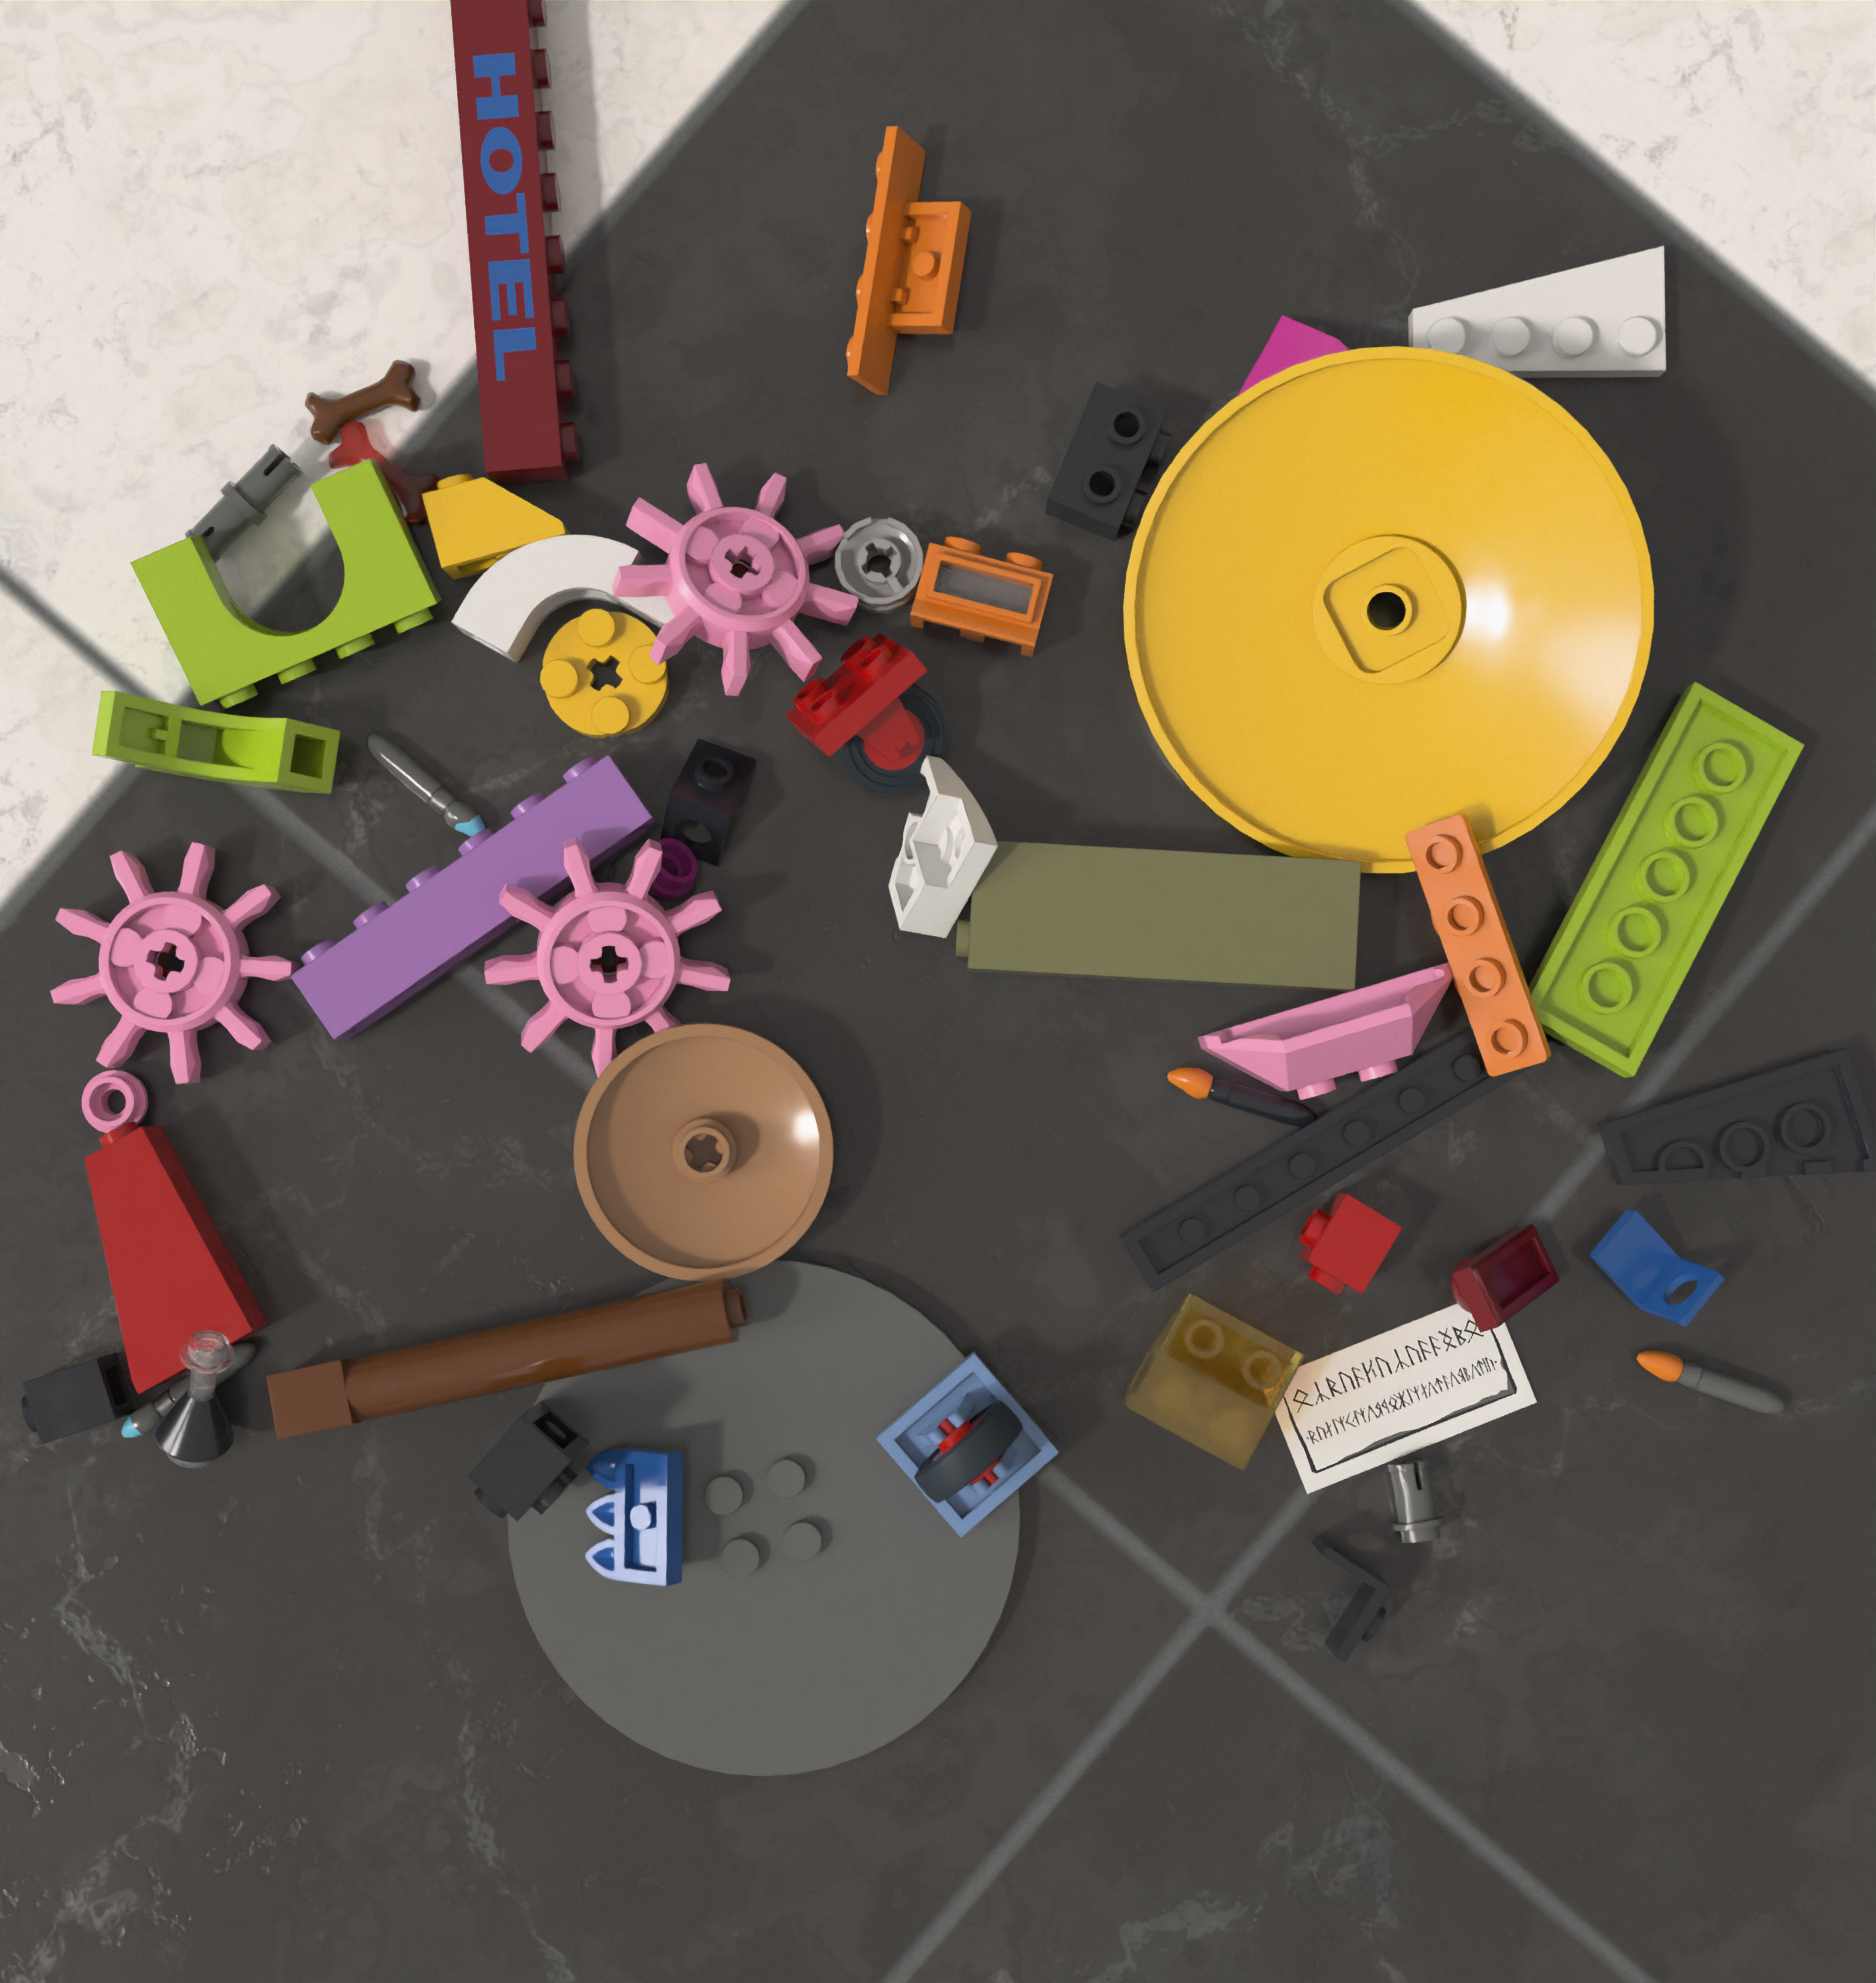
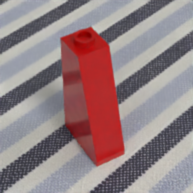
[85,1121,269,1394]

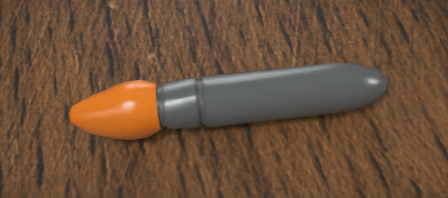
[1636,1350,1786,1414]

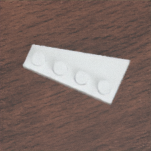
[1408,246,1666,378]

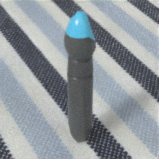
[366,733,485,837]
[121,1342,256,1438]

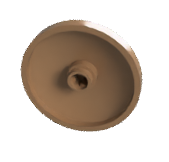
[573,1022,834,1282]

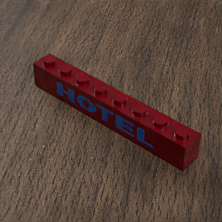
[450,0,580,487]

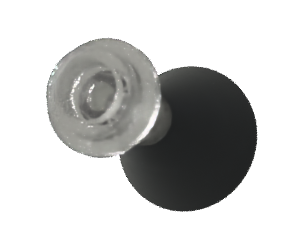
[155,1330,234,1468]

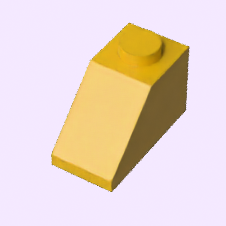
[422,474,571,580]

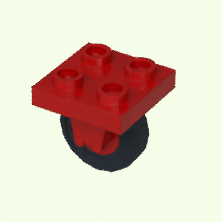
[785,633,948,794]

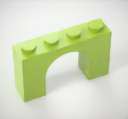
[130,458,442,710]

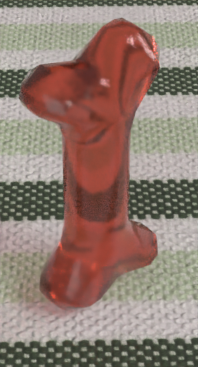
[329,421,440,522]

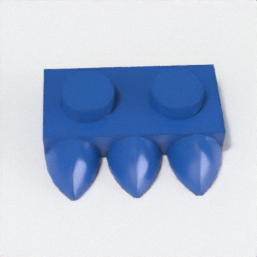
[586,1447,683,1586]

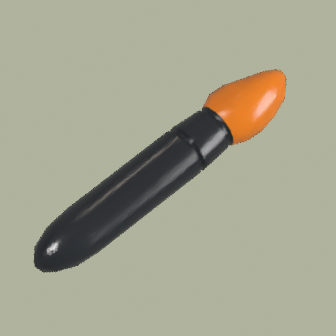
[1167,1067,1318,1127]

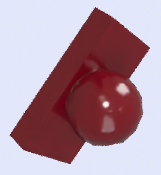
[1450,1223,1560,1333]

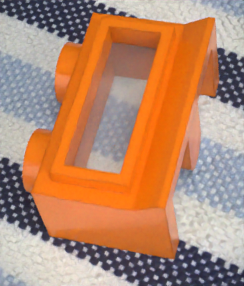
[910,537,1053,657]

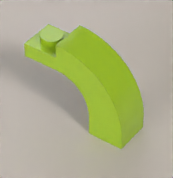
[92,691,340,794]

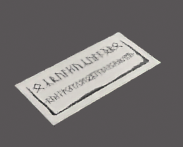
[1262,1303,1537,1494]

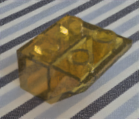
[1123,1292,1305,1471]

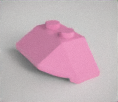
[1198,962,1454,1100]

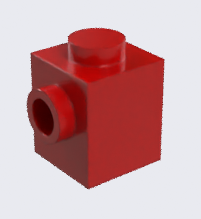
[1298,1191,1402,1296]

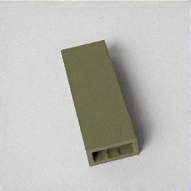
[955,841,1361,992]

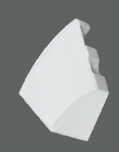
[888,755,998,938]

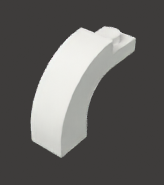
[451,535,675,664]

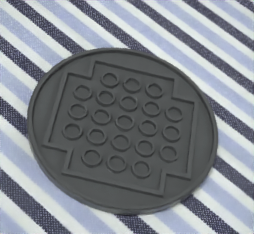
[507,1259,1020,1776]

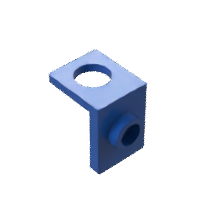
[1590,1208,1725,1327]

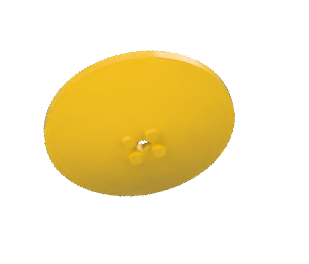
[1123,346,1654,873]

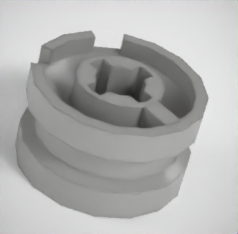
[835,517,923,613]

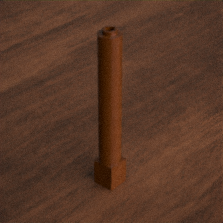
[266,1278,748,1440]

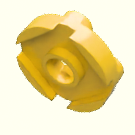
[540,609,669,738]

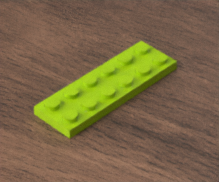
[1528,682,1804,1078]

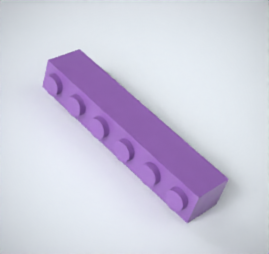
[290,755,659,1041]

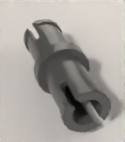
[185,444,304,563]

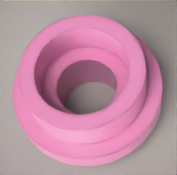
[82,1070,148,1133]

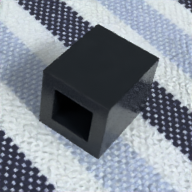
[22,1352,135,1445]

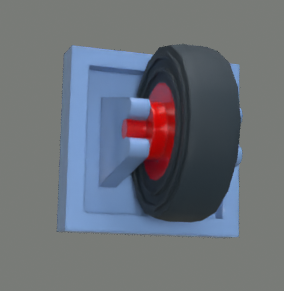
[876,1351,1059,1538]

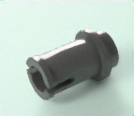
[1387,1459,1445,1543]

